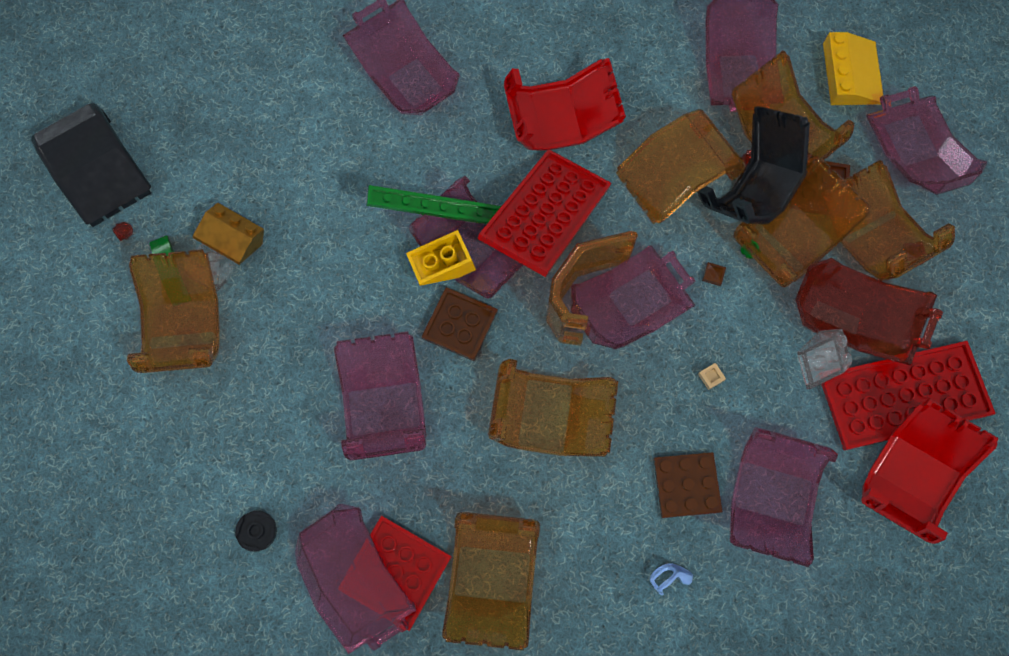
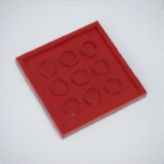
[338,515,452,631]

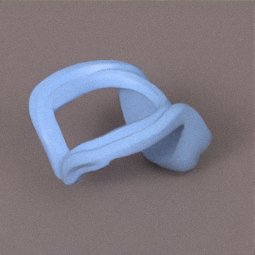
[650,563,693,596]

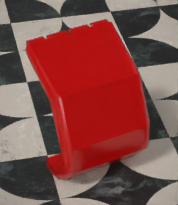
[504,58,626,151]
[861,398,998,544]

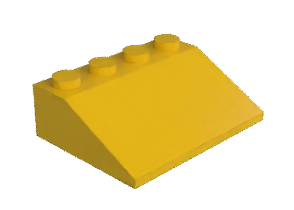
[823,32,884,105]

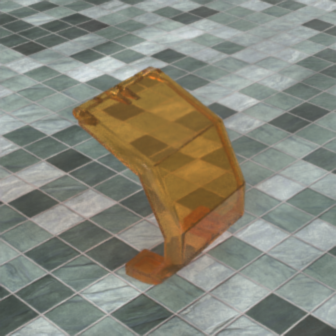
[731,51,855,174]
[616,109,745,224]
[734,158,872,287]
[823,160,955,281]
[546,231,638,346]
[127,249,220,373]
[488,359,619,457]
[442,512,540,651]

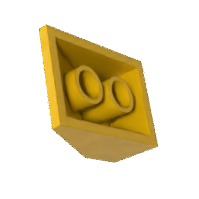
[406,230,476,286]

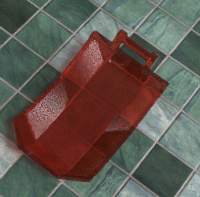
[795,258,943,365]

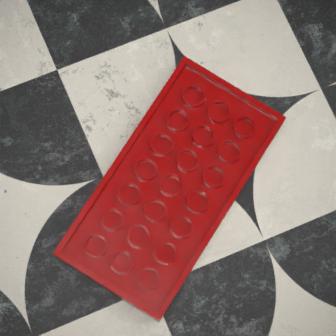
[478,149,611,277]
[819,341,996,451]

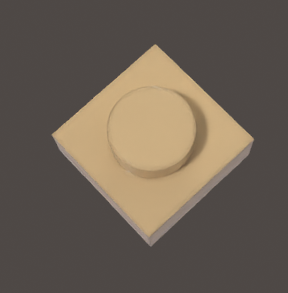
[698,363,726,390]

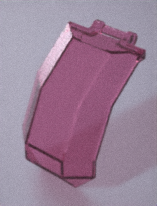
[343,0,460,116]
[706,0,783,112]
[866,86,987,195]
[570,245,695,349]
[295,504,416,654]

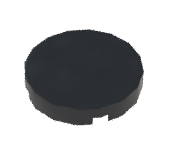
[235,510,277,552]

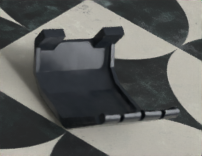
[31,103,151,227]
[696,106,810,225]

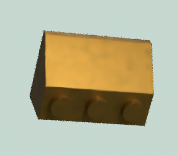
[193,203,264,265]

